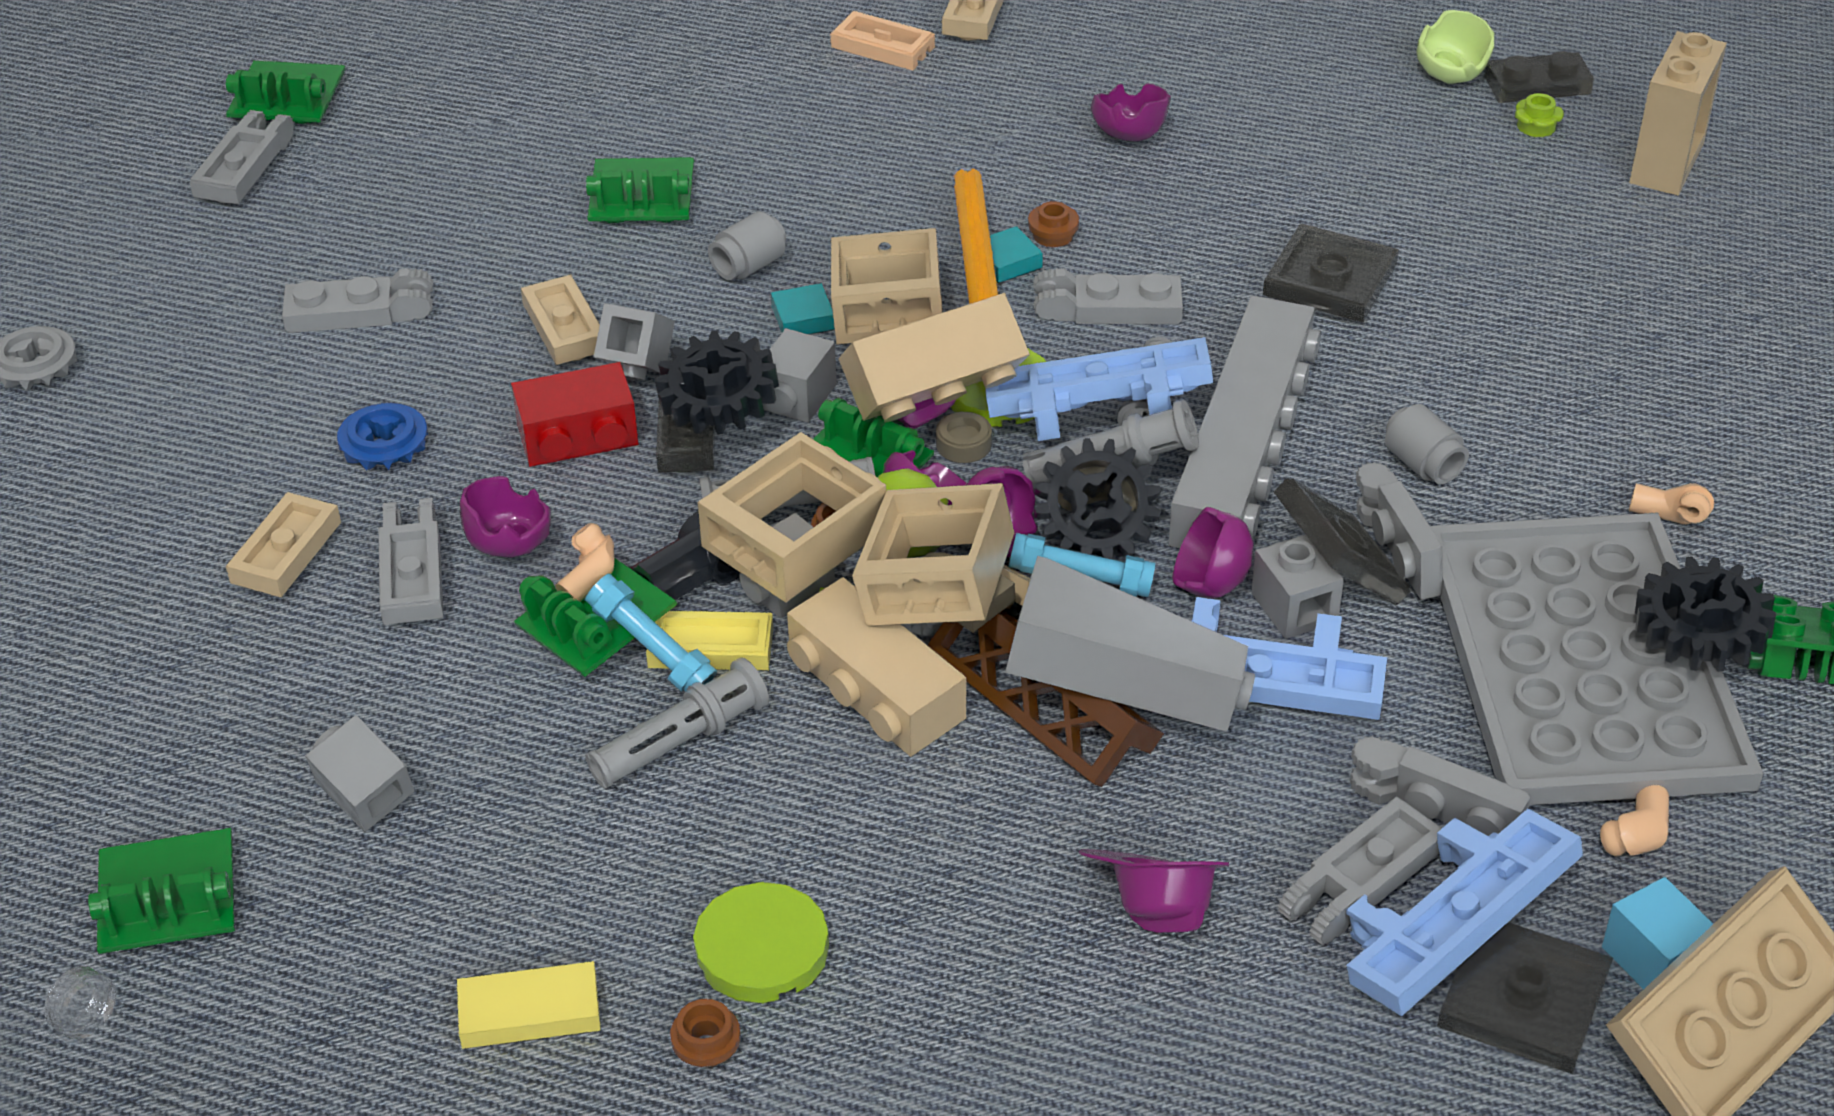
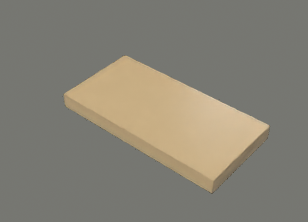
[1606,866,1834,1116]

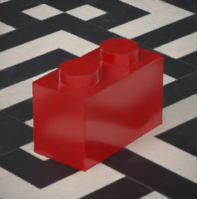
[511,362,639,467]

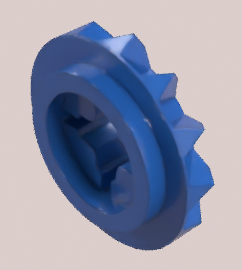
[337,403,428,471]

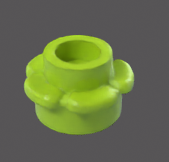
[1515,93,1564,137]

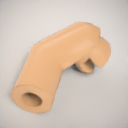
[1629,483,1714,525]
[555,523,614,602]
[1600,785,1669,856]

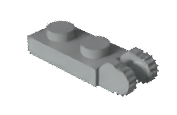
[190,110,294,204]
[282,268,433,333]
[1033,268,1183,324]
[1356,462,1443,600]
[378,498,444,625]
[1350,735,1531,836]
[1278,796,1442,945]

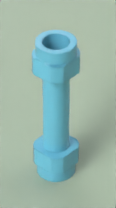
[1009,533,1156,597]
[585,574,717,692]

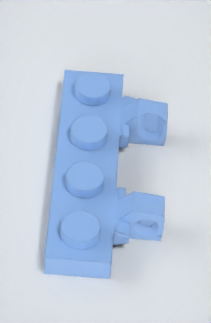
[986,337,1213,441]
[1192,597,1387,720]
[1346,809,1583,1016]

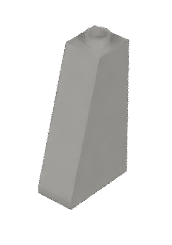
[1005,556,1255,732]

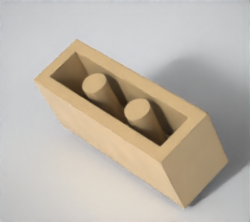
[838,293,1030,422]
[787,577,966,757]

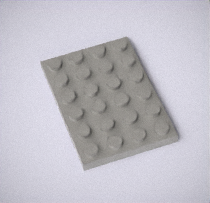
[1430,513,1764,805]

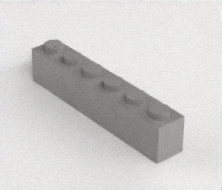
[1168,295,1321,548]

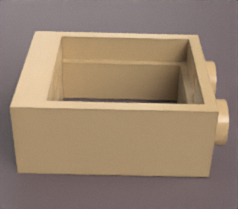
[1629,31,1727,196]
[831,228,943,344]
[698,432,886,602]
[852,483,1014,625]

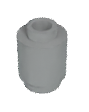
[708,211,786,280]
[1385,404,1469,485]

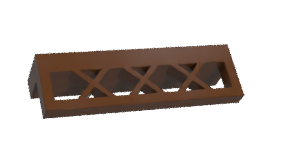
[927,609,1164,787]

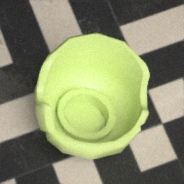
[1416,10,1494,84]

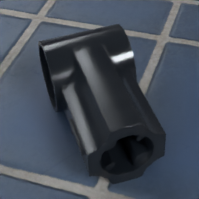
[630,511,741,600]

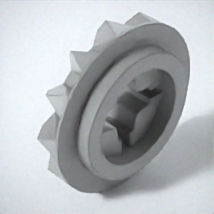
[0,326,77,391]

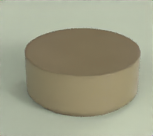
[936,412,992,463]

